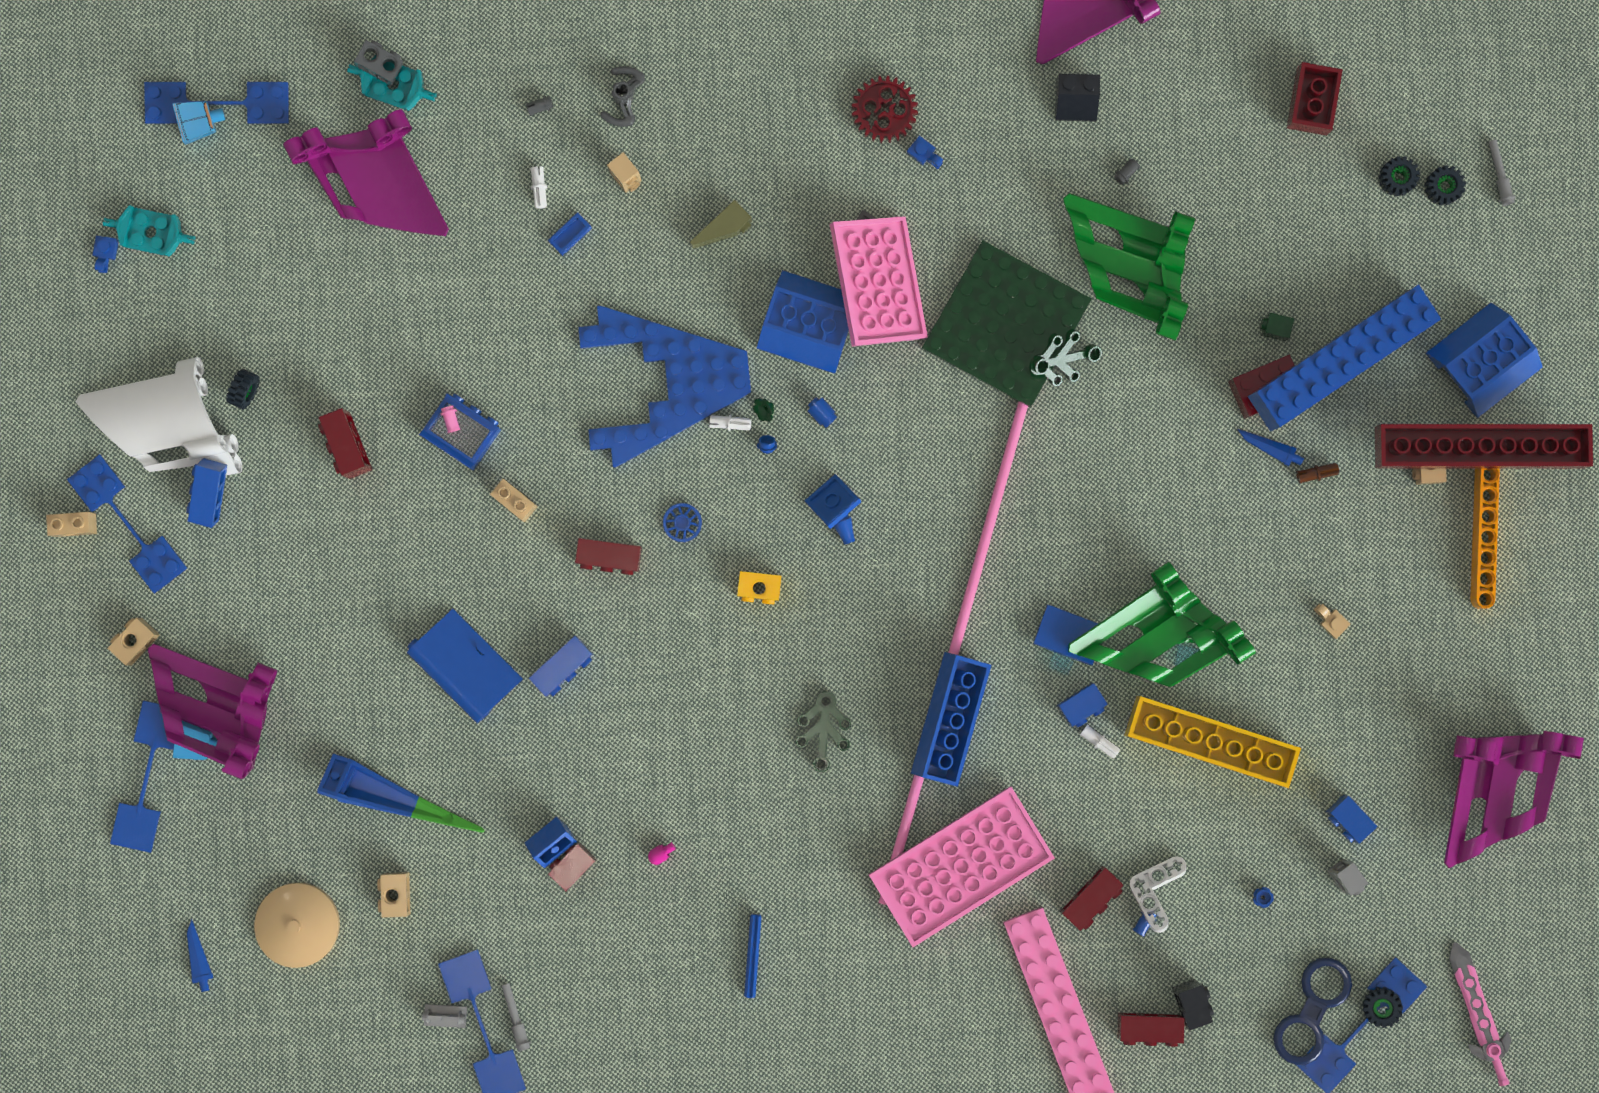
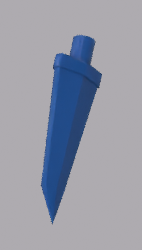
[1237,429,1304,466]
[187,919,214,992]

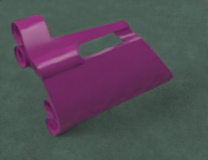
[1036,0,1161,64]
[283,109,449,236]

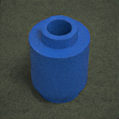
[807,397,837,428]

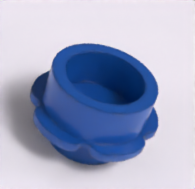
[757,435,777,454]
[1253,887,1274,908]

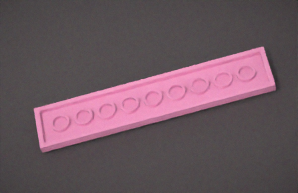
[1003,907,1114,1093]

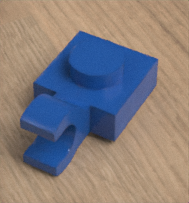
[907,135,943,169]
[92,236,119,274]

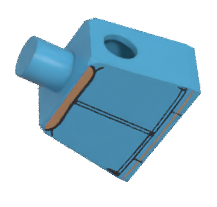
[173,101,226,145]

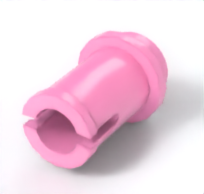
[440,406,461,433]

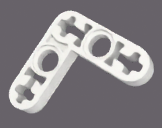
[1130,856,1187,933]

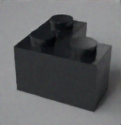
[1171,979,1214,1031]

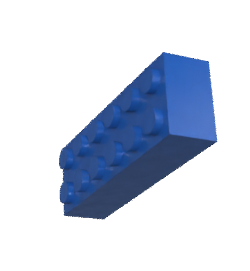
[911,652,992,787]

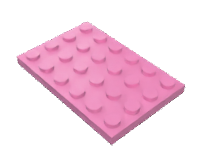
[830,217,928,347]

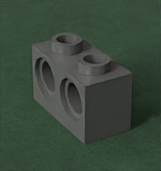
[354,40,403,86]

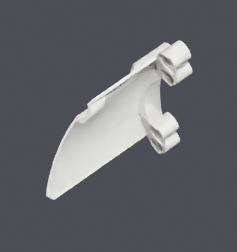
[75,357,242,476]

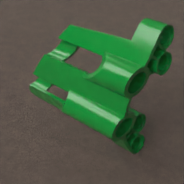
[1063,193,1195,340]
[1068,562,1256,687]

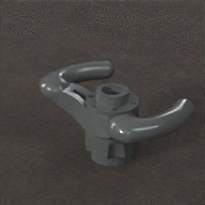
[600,66,645,127]

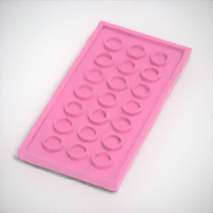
[868,786,1055,947]

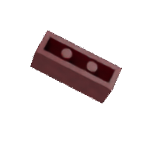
[575,538,642,575]
[1060,866,1124,931]
[1117,1012,1184,1047]

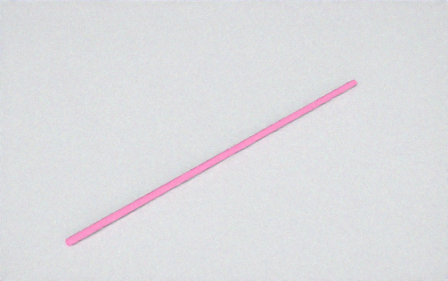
[879,401,1028,905]

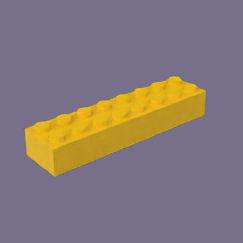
[1124,696,1301,788]

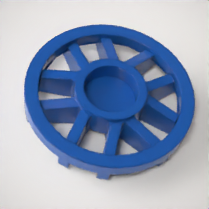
[663,503,702,542]

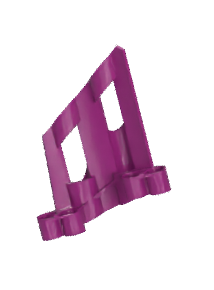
[148,644,277,779]
[1444,731,1584,868]

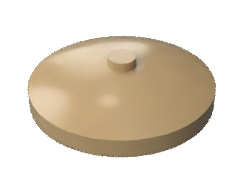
[254,883,340,968]

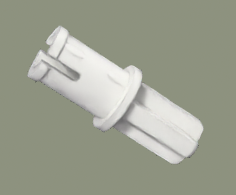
[530,166,547,209]
[710,415,752,431]
[1080,724,1120,758]

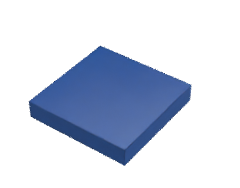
[804,474,861,529]

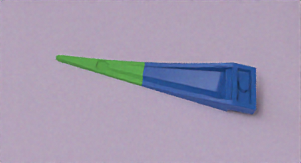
[317,754,484,833]

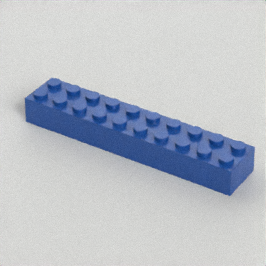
[1248,285,1441,431]

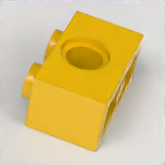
[737,571,782,605]

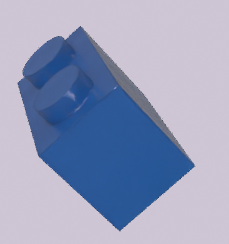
[1057,683,1108,728]
[1326,795,1378,844]
[525,816,577,868]

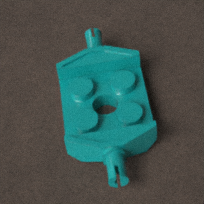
[347,55,437,111]
[103,205,196,257]

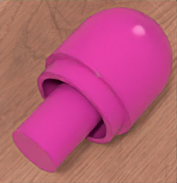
[648,842,676,865]

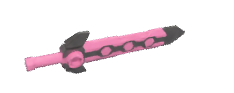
[1449,942,1511,1086]

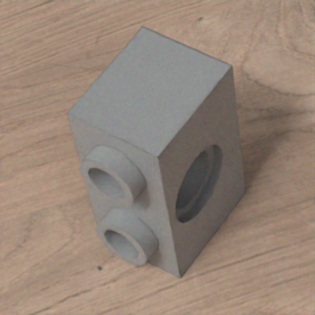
[1327,859,1368,896]

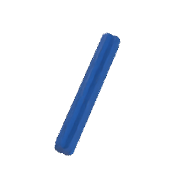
[744,914,762,998]

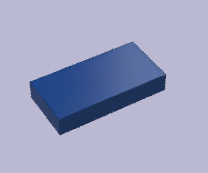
[548,212,592,256]

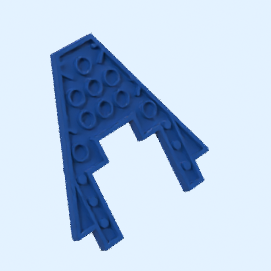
[578,306,751,468]

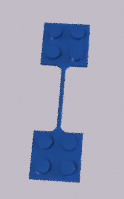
[144,82,289,124]
[67,454,188,594]
[110,701,174,853]
[438,949,526,1093]
[1297,957,1427,1093]

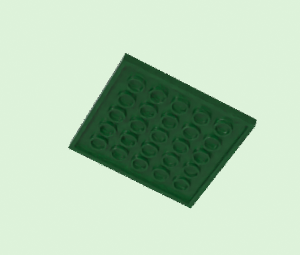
[922,240,1092,408]

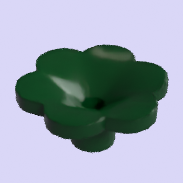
[753,398,774,422]

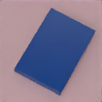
[1033,605,1098,666]

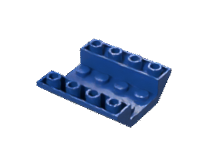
[757,270,849,374]
[1426,303,1543,418]

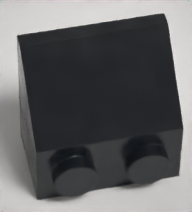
[1055,74,1100,122]

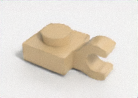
[1313,604,1350,639]

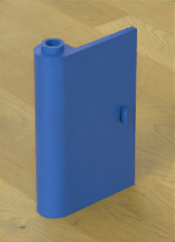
[407,609,523,724]

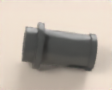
[526,95,554,116]
[1114,159,1140,185]

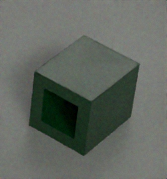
[1260,313,1295,341]

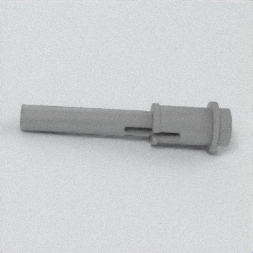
[1489,140,1516,206]
[501,983,531,1052]

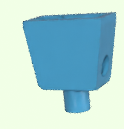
[173,721,218,760]

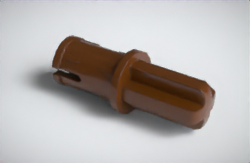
[1296,463,1339,484]

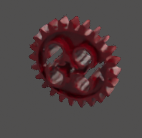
[851,75,918,143]

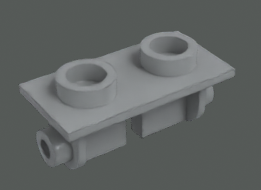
[422,1004,467,1028]

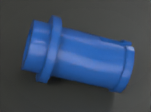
[1133,912,1157,937]

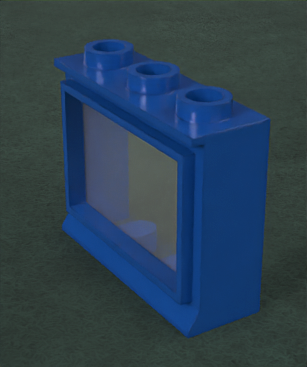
[419,393,501,471]

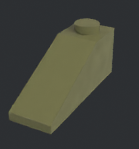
[690,200,752,249]

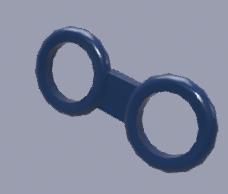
[1273,957,1352,1065]

